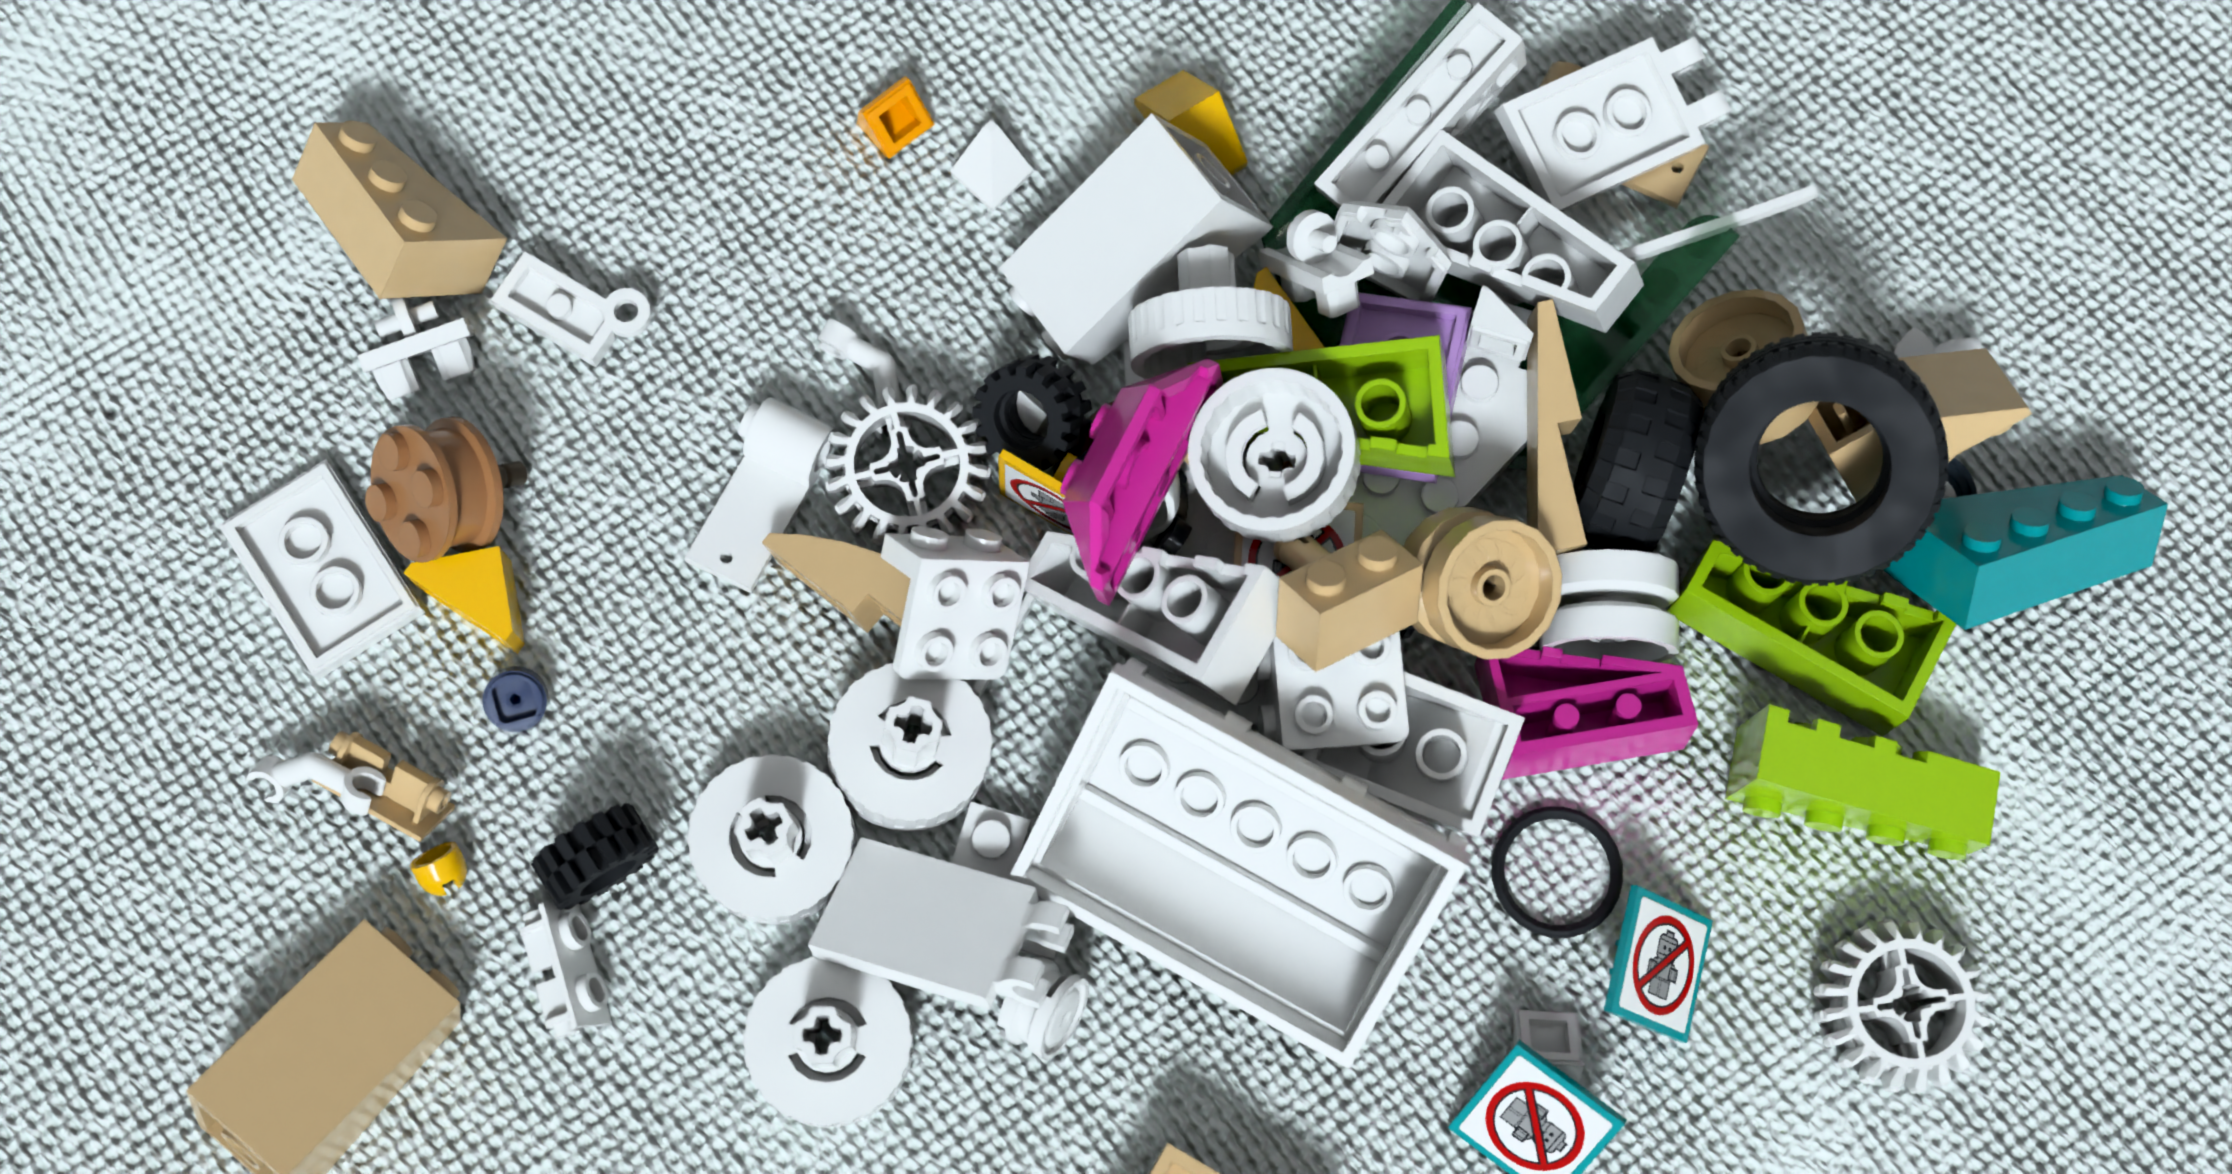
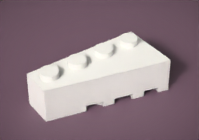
[1382,129,1644,333]
[1024,531,1279,706]

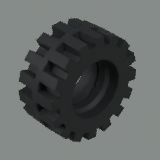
[972,354,1092,471]

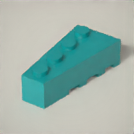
[1883,475,2168,630]

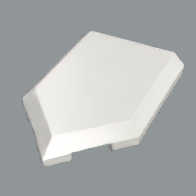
[1333,201,1452,302]

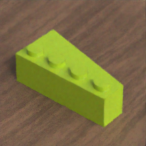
[1666,540,1956,737]
[1725,704,2001,860]

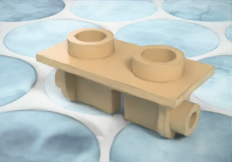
[312,731,455,842]

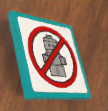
[1604,885,1713,1043]
[1448,1039,1627,1174]

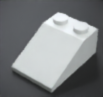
[1302,671,1525,839]

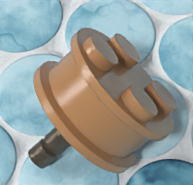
[365,416,527,563]

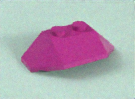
[1060,358,1223,606]

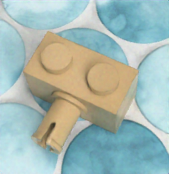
[1273,529,1423,672]

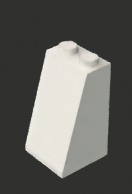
[999,113,1273,365]

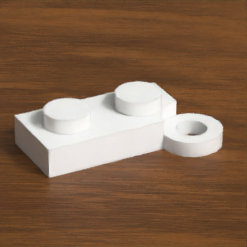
[491,251,652,367]

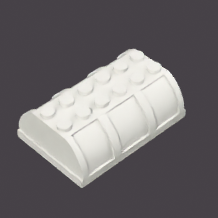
[1008,657,1471,1069]

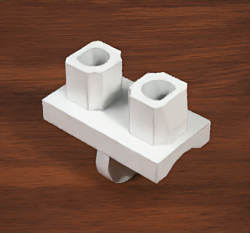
[1258,209,1374,318]
[357,298,476,401]

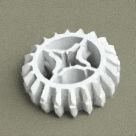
[823,384,990,546]
[1813,919,1992,1093]

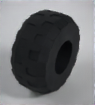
[1573,369,1703,553]

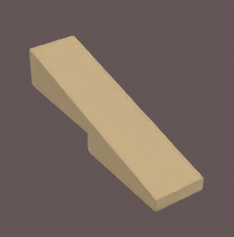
[1527,299,1587,555]

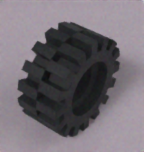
[531,803,659,910]

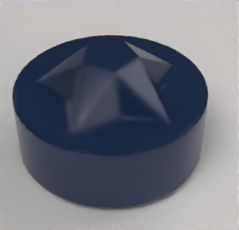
[483,666,548,732]

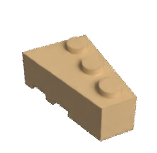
[292,121,507,299]

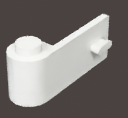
[685,397,837,593]

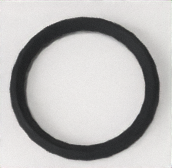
[1491,806,1623,938]

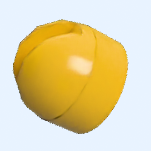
[410,842,467,896]

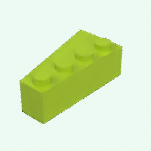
[1188,335,1455,477]

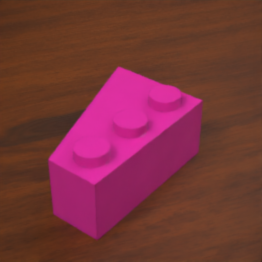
[1474,646,1699,780]

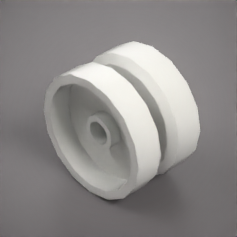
[1539,549,1679,662]

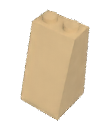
[186,919,461,1174]

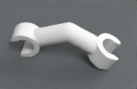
[817,318,912,440]
[246,752,386,815]

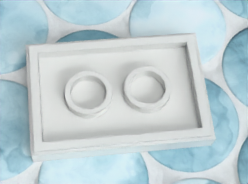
[219,459,426,680]

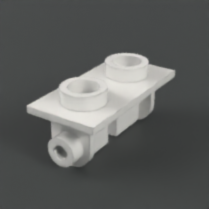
[519,902,612,1039]

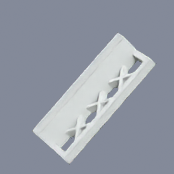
[1314,2,1527,208]

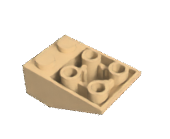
[1808,348,2032,502]

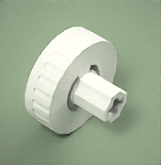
[1128,244,1293,379]
[1188,368,1361,543]
[827,663,993,832]
[687,754,857,925]
[743,957,914,1128]

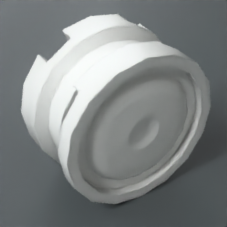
[997,956,1089,1061]

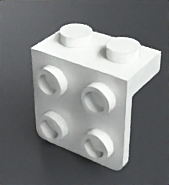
[881,526,1030,679]
[1254,632,1409,755]

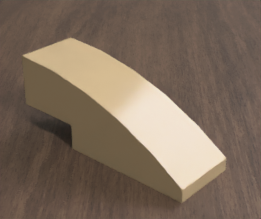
[762,533,911,633]

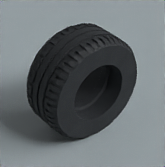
[1694,332,1949,586]

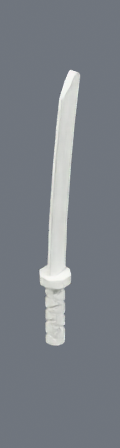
[1492,185,1820,305]

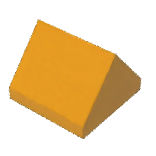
[857,76,935,159]

